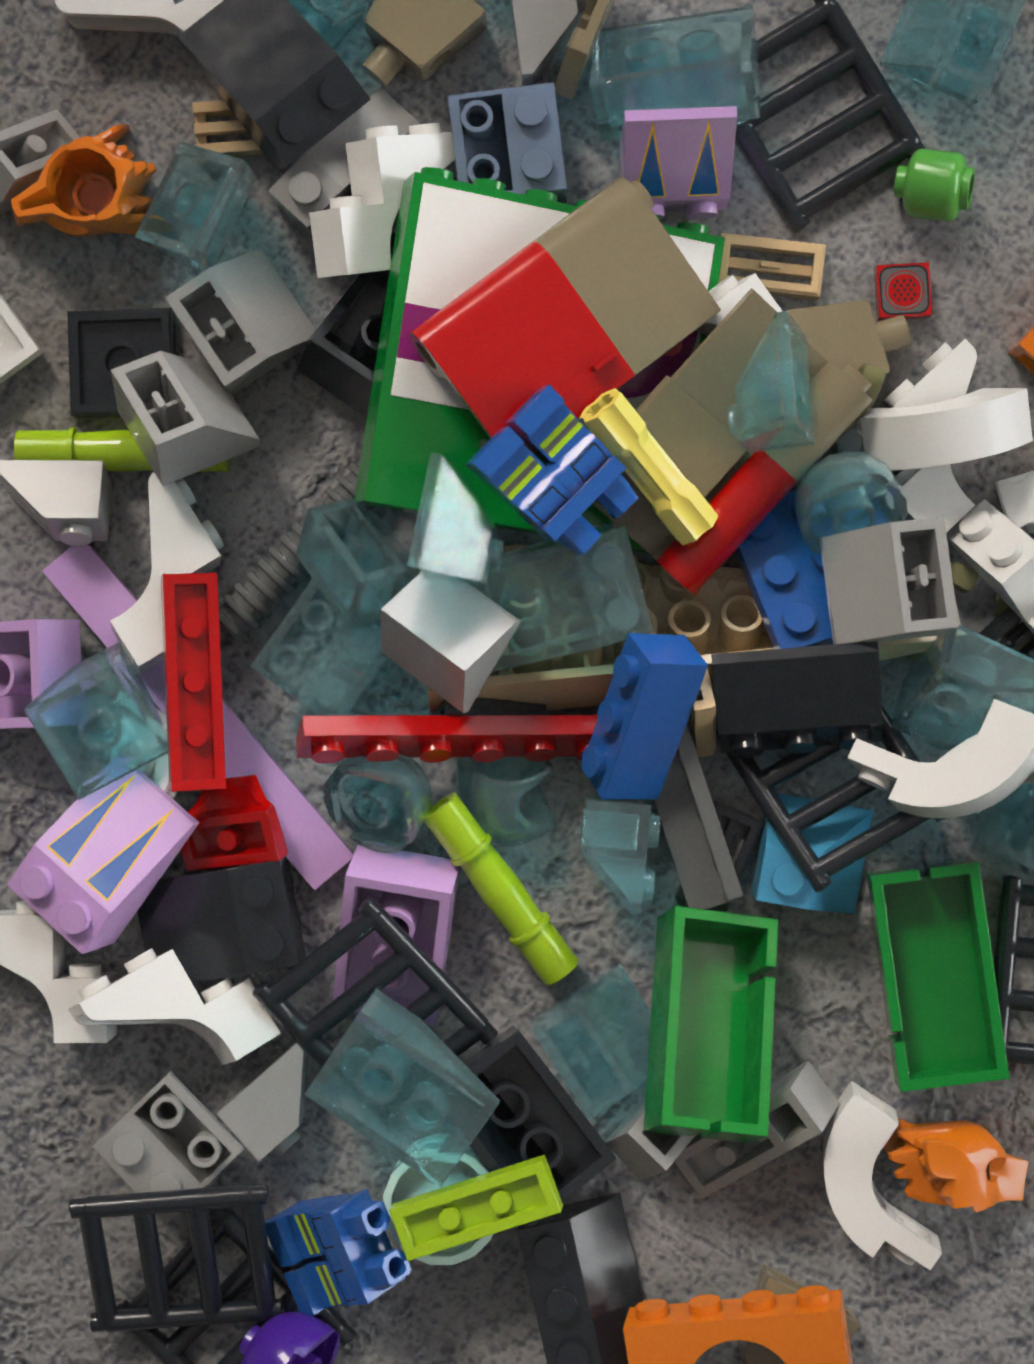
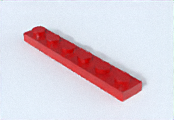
[296,715,597,764]

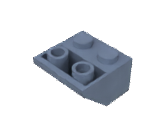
[448,82,567,203]

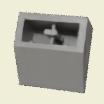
[165,248,316,395]
[111,351,260,486]
[819,517,959,644]
[92,1071,244,1224]

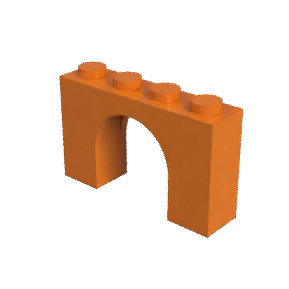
[623,1285,853,1364]

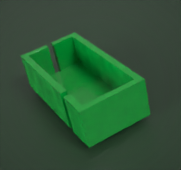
[866,859,1010,1092]
[643,906,779,1143]

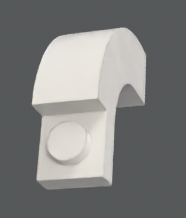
[836,388,1033,471]
[848,699,1034,818]
[823,1081,942,1270]

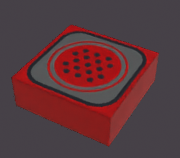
[874,262,932,321]

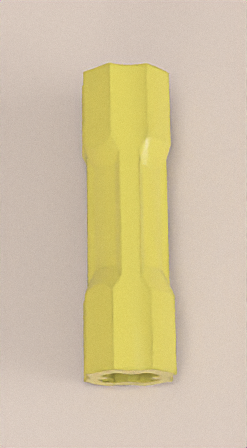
[579,388,718,546]

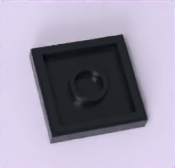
[67,308,176,418]

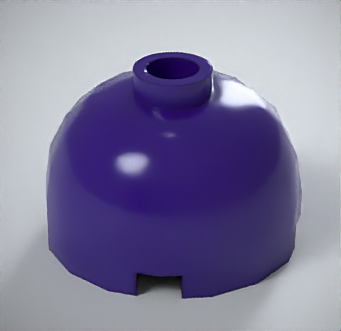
[239,1312,340,1364]

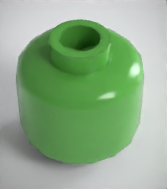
[894,149,975,222]

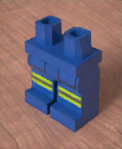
[465,384,638,556]
[265,1189,412,1316]

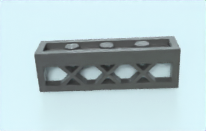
[653,724,744,910]

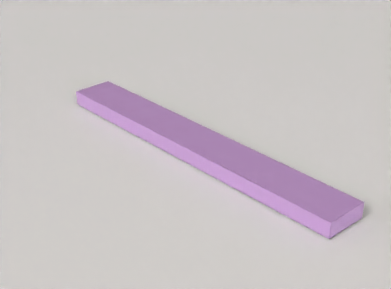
[42,544,354,890]

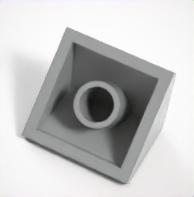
[381,561,521,713]

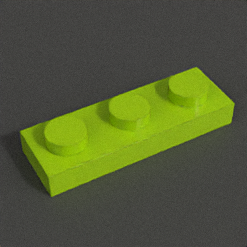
[389,1154,563,1261]

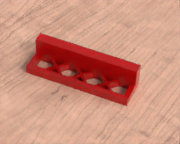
[161,573,226,792]

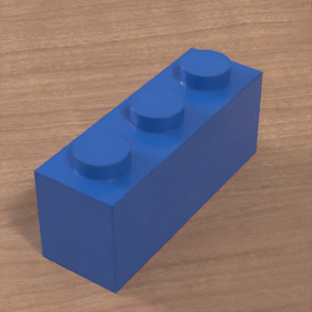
[581,633,708,800]

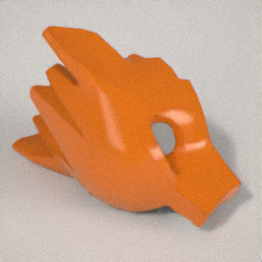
[11,124,171,237]
[883,1118,1029,1213]

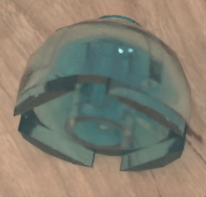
[794,451,908,555]
[323,754,432,854]

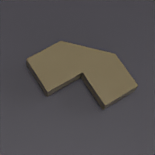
[555,0,615,100]

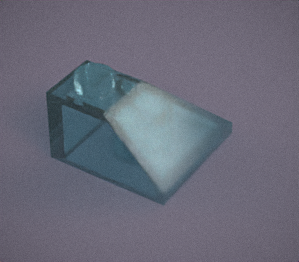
[728,311,815,452]
[407,452,504,583]
[24,642,168,800]

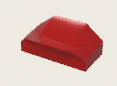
[181,774,288,871]

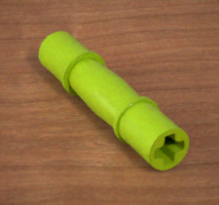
[14,427,231,472]
[421,792,579,985]

